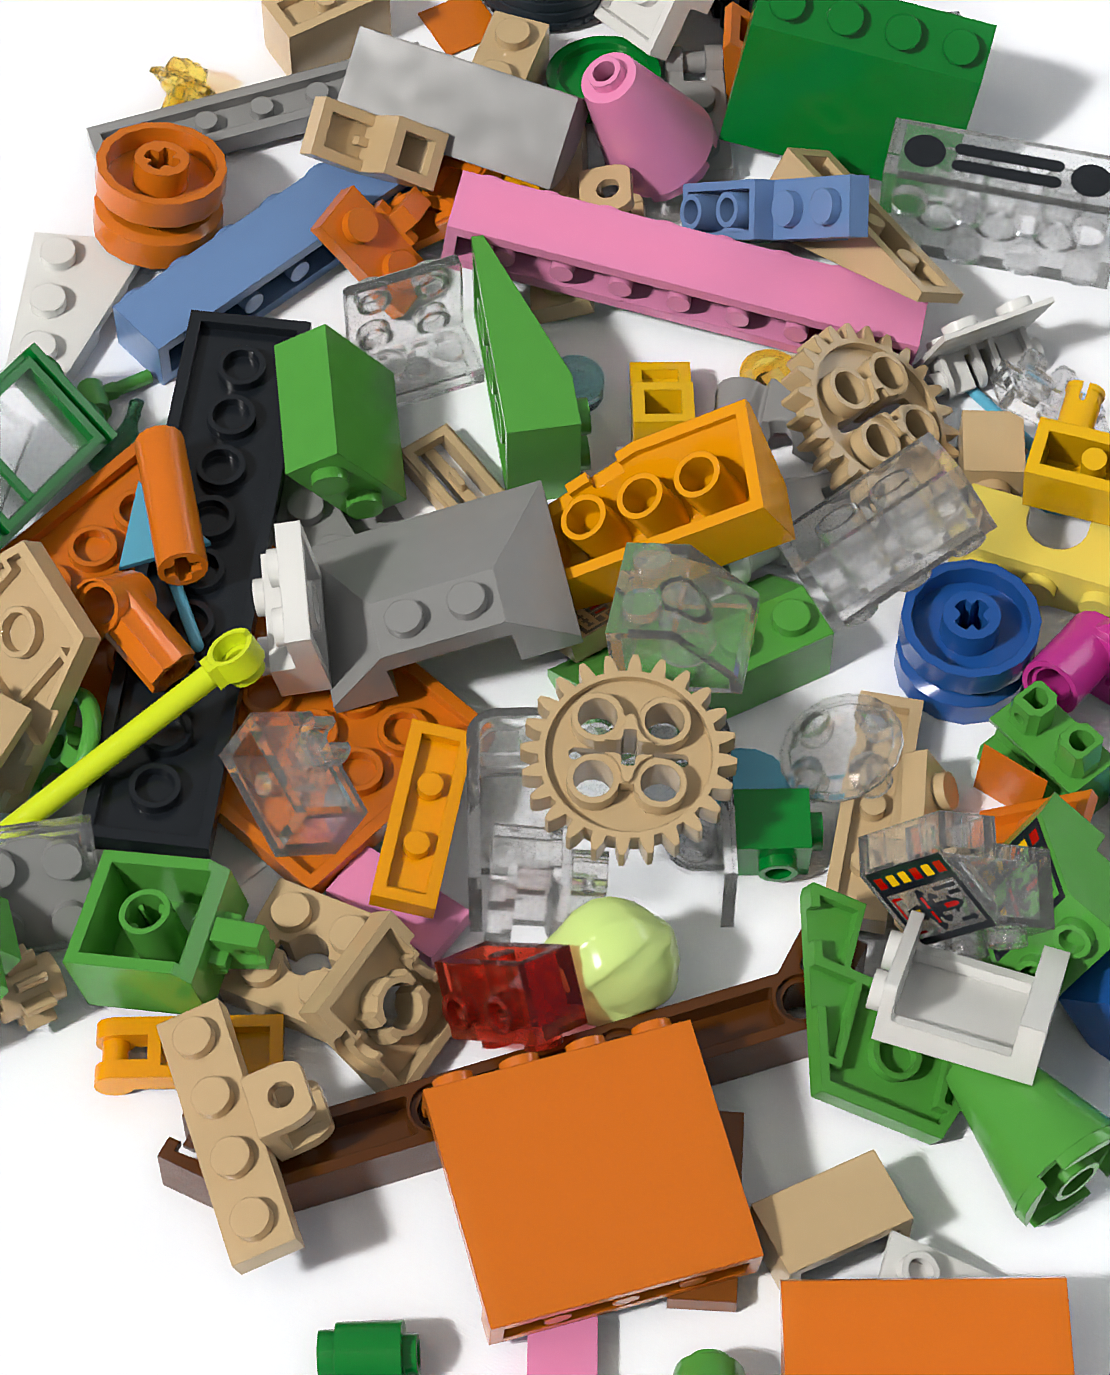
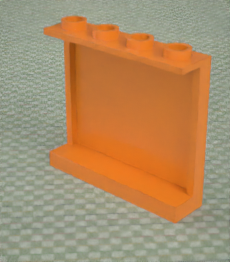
[421,1017,764,1346]

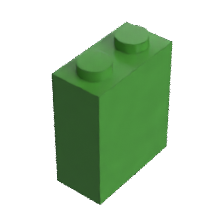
[274,324,407,520]

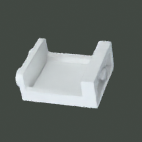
[866,910,1071,1086]

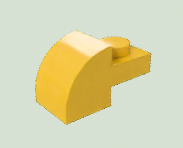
[629,362,695,442]

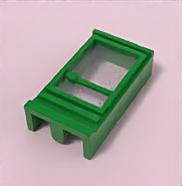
[0,342,118,550]

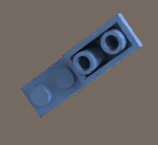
[680,174,869,243]

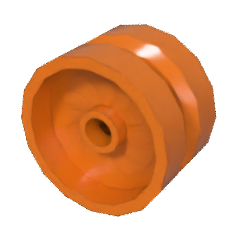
[93,122,227,269]

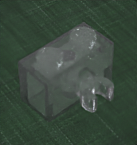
[219,711,368,857]

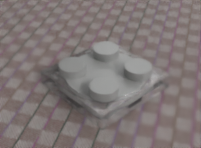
[0,814,98,955]

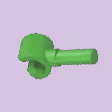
[77,369,153,421]

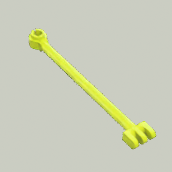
[0,628,266,843]

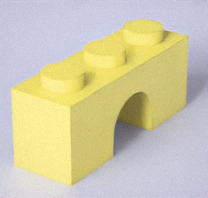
[948,483,1110,618]

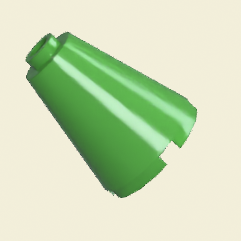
[946,1061,1110,1228]

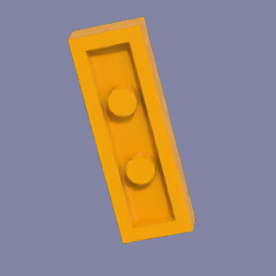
[369,718,476,919]

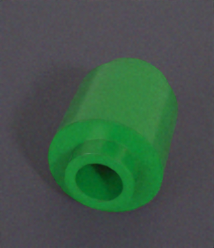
[316,1319,421,1375]

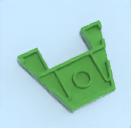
[800,882,993,1145]

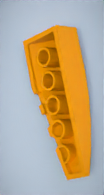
[548,399,796,610]

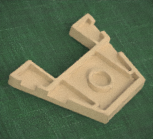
[0,540,102,814]

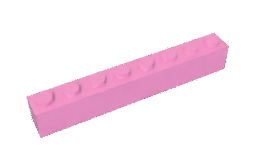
[440,170,928,366]

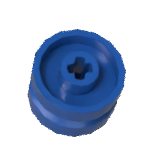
[894,559,1042,725]

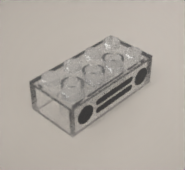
[879,118,1110,289]

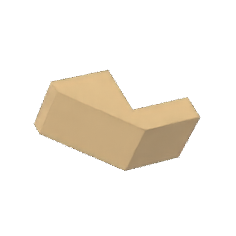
[299,96,449,191]

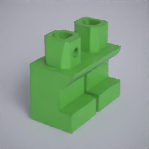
[977,681,1110,814]

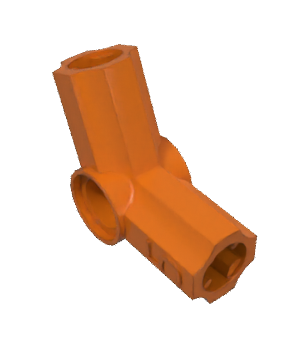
[72,570,196,693]

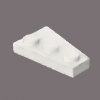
[6,232,145,389]

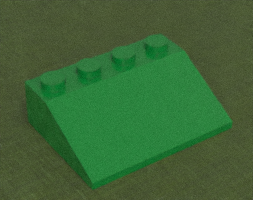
[718,0,997,198]

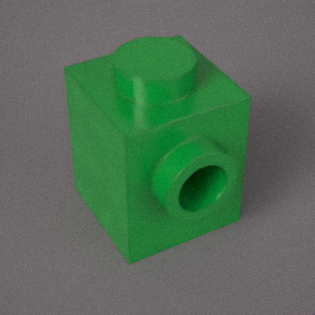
[727,788,823,882]

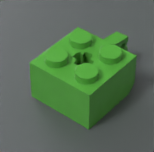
[62,849,276,1014]

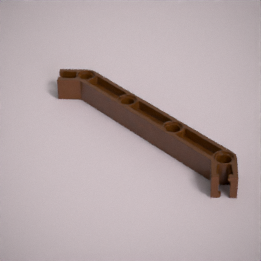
[157,930,868,1213]

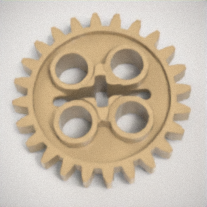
[781,323,959,514]
[520,654,738,866]

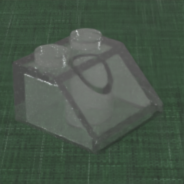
[605,542,760,694]

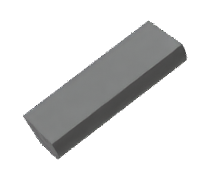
[337,26,589,190]

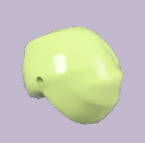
[536,896,680,1027]

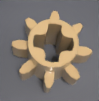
[0,943,67,1032]

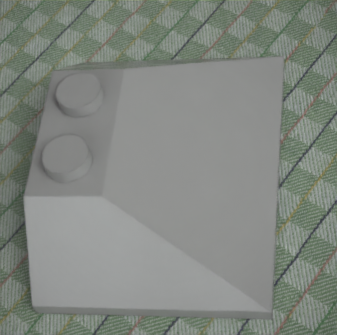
[311,480,583,714]

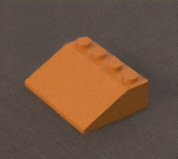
[780,1276,1075,1375]

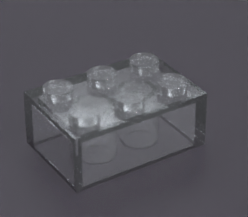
[778,431,997,633]

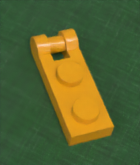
[94,1014,285,1096]

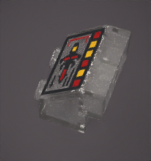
[858,810,1055,960]

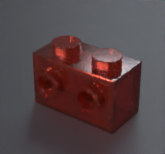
[434,941,588,1052]

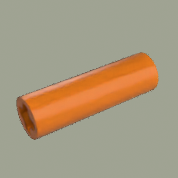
[135,425,208,586]

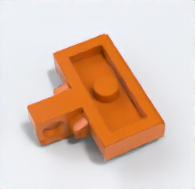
[310,185,433,315]

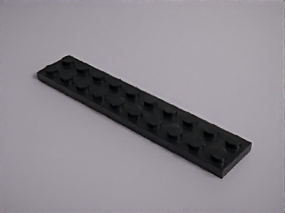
[78,310,312,859]

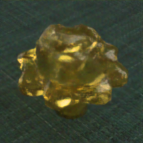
[149,56,217,108]

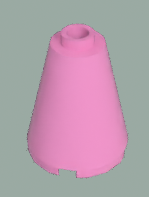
[581,52,718,202]

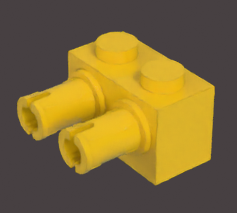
[1022,380,1110,526]

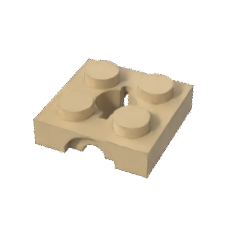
[219,878,372,1043]
[298,910,476,1093]

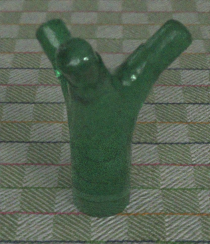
[88,398,145,474]

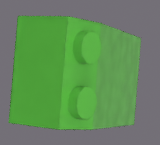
[471,235,592,500]

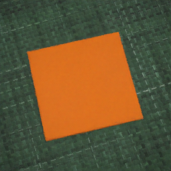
[417,0,492,55]
[973,744,1048,806]

